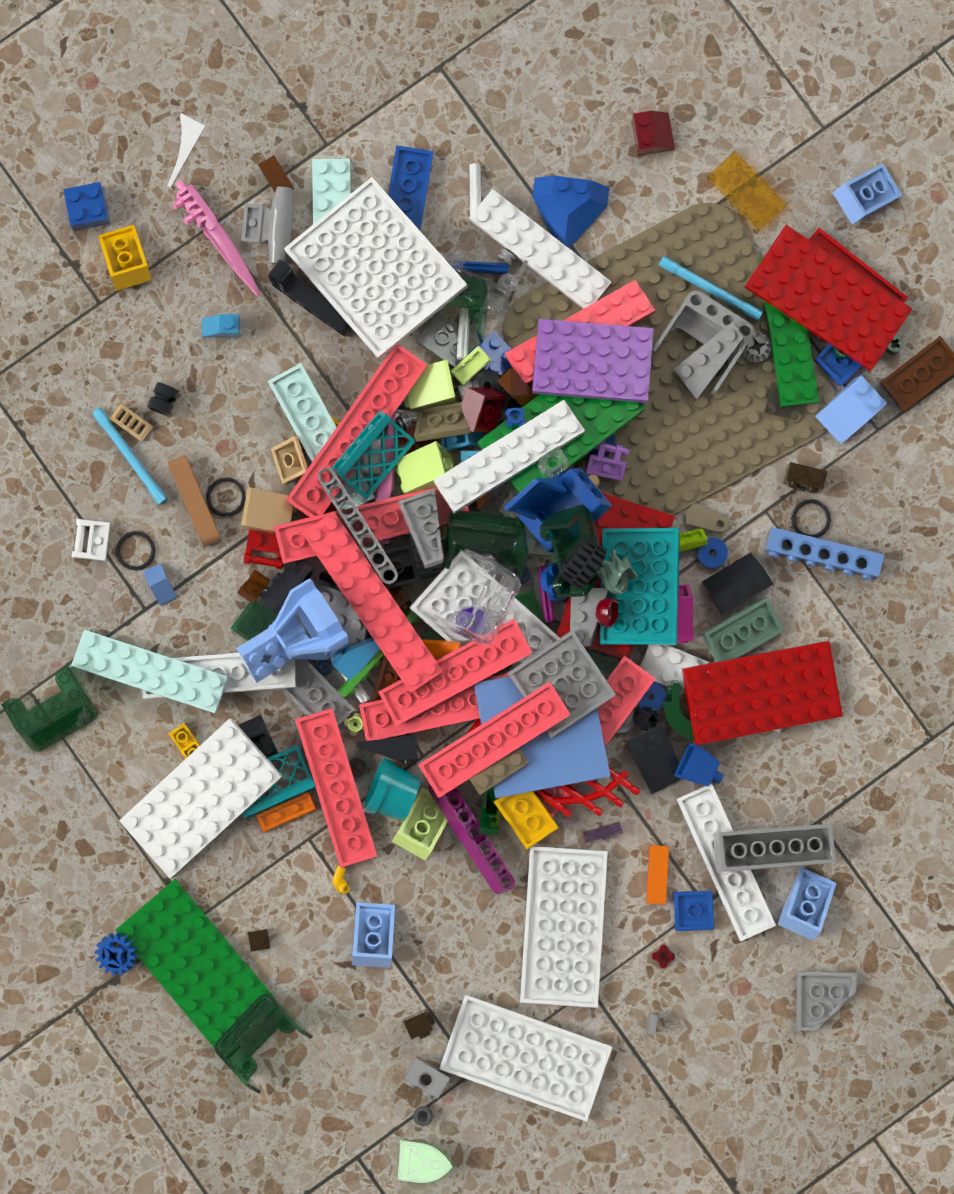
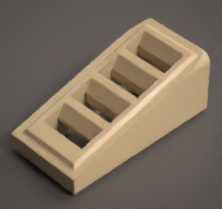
[110,404,153,442]

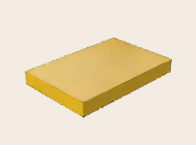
[494,791,559,849]

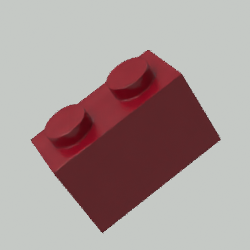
[632,110,675,156]
[461,387,506,432]

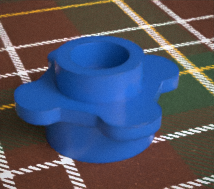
[505,408,525,427]

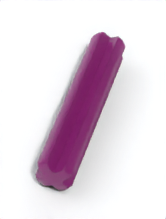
[537,565,555,622]

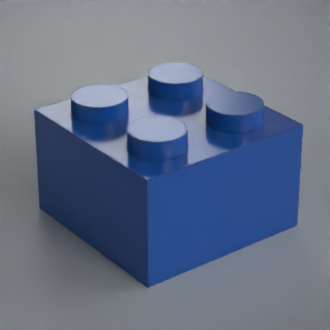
[63,182,111,231]

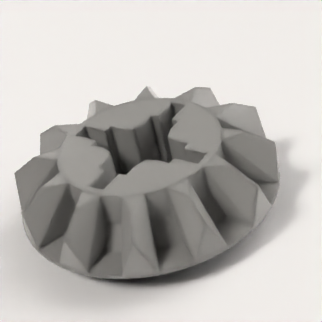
[742,332,772,362]

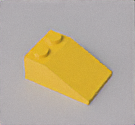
[98,225,152,291]

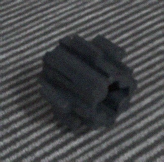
[633,706,659,731]

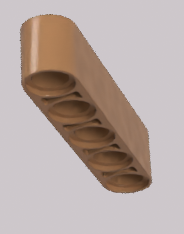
[168,455,222,547]

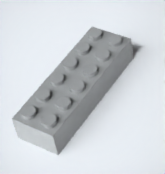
[713,824,836,873]

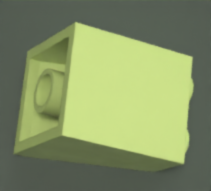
[404,360,455,411]
[396,441,455,494]

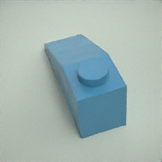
[331,637,380,680]

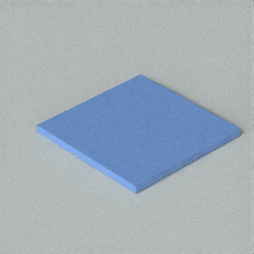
[474,676,610,798]

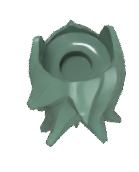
[595,549,638,594]

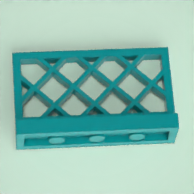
[331,410,415,500]
[242,745,316,819]

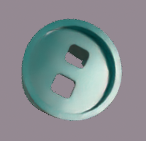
[363,757,421,821]

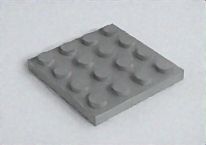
[508,630,616,738]

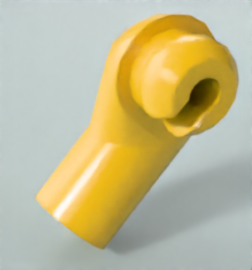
[332,865,350,894]

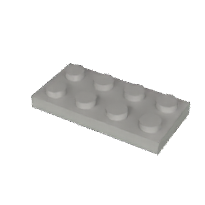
[282,659,355,726]

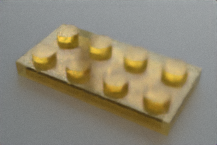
[707,151,787,231]

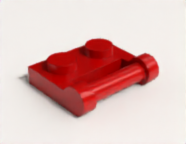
[243,530,283,570]

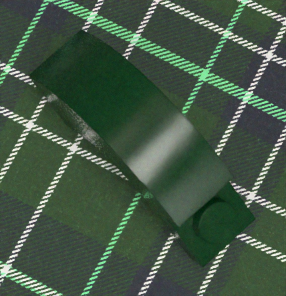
[662,680,694,741]
[479,787,501,836]

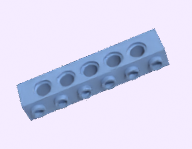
[765,527,884,581]

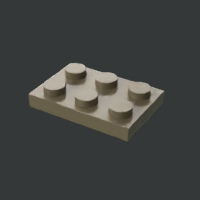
[414,402,471,442]

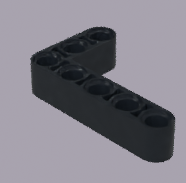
[268,259,352,337]

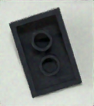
[625,725,681,794]
[356,735,418,765]

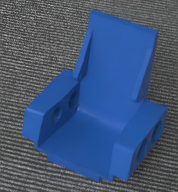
[504,468,612,553]

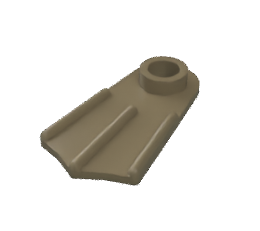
[685,503,729,533]

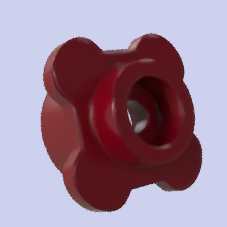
[652,945,675,968]

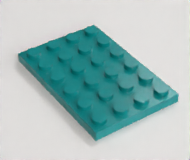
[600,528,680,645]

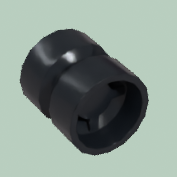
[147,382,180,416]

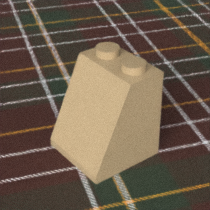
[241,487,298,534]

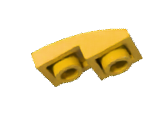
[168,722,200,759]

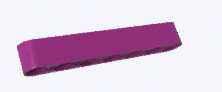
[428,783,515,894]

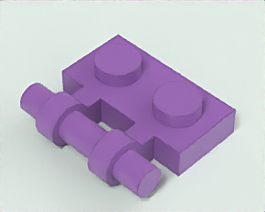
[585,441,629,481]

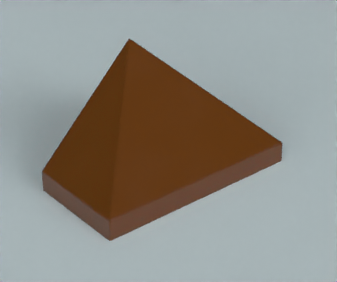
[497,368,537,407]

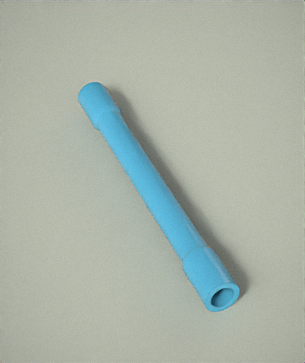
[658,256,763,321]
[92,407,168,505]

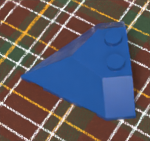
[532,175,609,248]

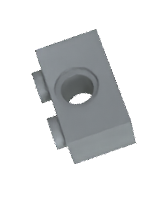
[404,1056,450,1099]

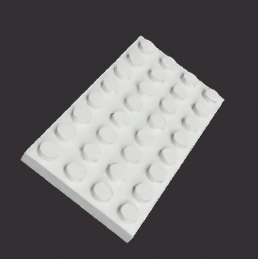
[410,550,560,673]
[119,718,282,878]
[520,846,608,1008]
[439,994,612,1122]

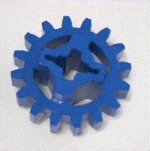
[94,932,138,976]

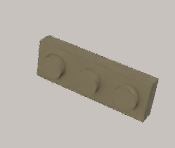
[470,748,529,795]

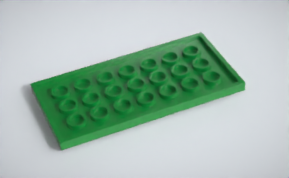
[478,394,646,493]
[115,879,275,1049]

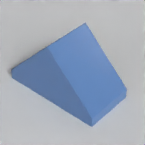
[143,563,177,606]

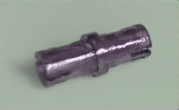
[583,821,623,843]

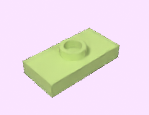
[450,346,492,386]

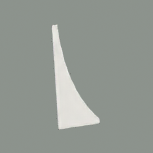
[167,113,205,187]

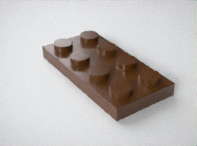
[880,336,954,412]

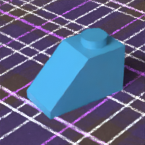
[202,314,240,338]
[440,431,484,452]

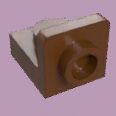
[237,570,270,604]

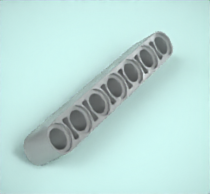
[318,468,398,584]

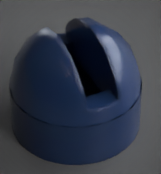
[317,660,332,675]

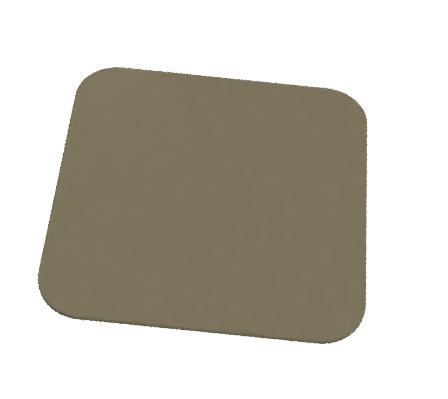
[504,203,836,515]

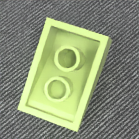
[392,787,452,861]

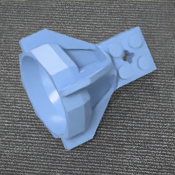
[236,579,349,683]

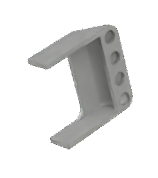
[652,291,754,395]

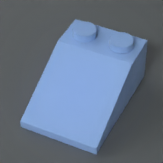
[833,163,902,225]
[815,375,887,444]
[778,867,836,940]
[352,902,395,968]

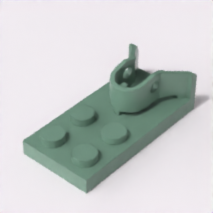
[697,597,784,662]

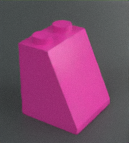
[678,584,693,643]

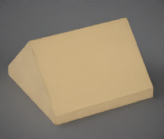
[271,436,308,484]

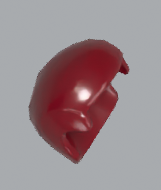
[595,598,619,627]

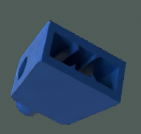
[674,743,723,787]

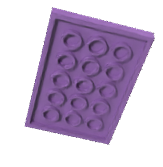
[532,319,654,403]

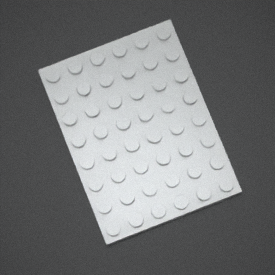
[284,177,468,359]

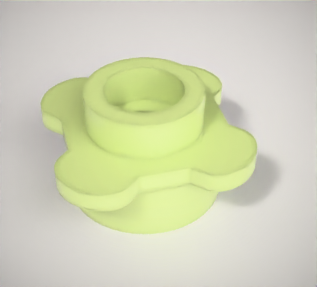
[344,713,364,736]

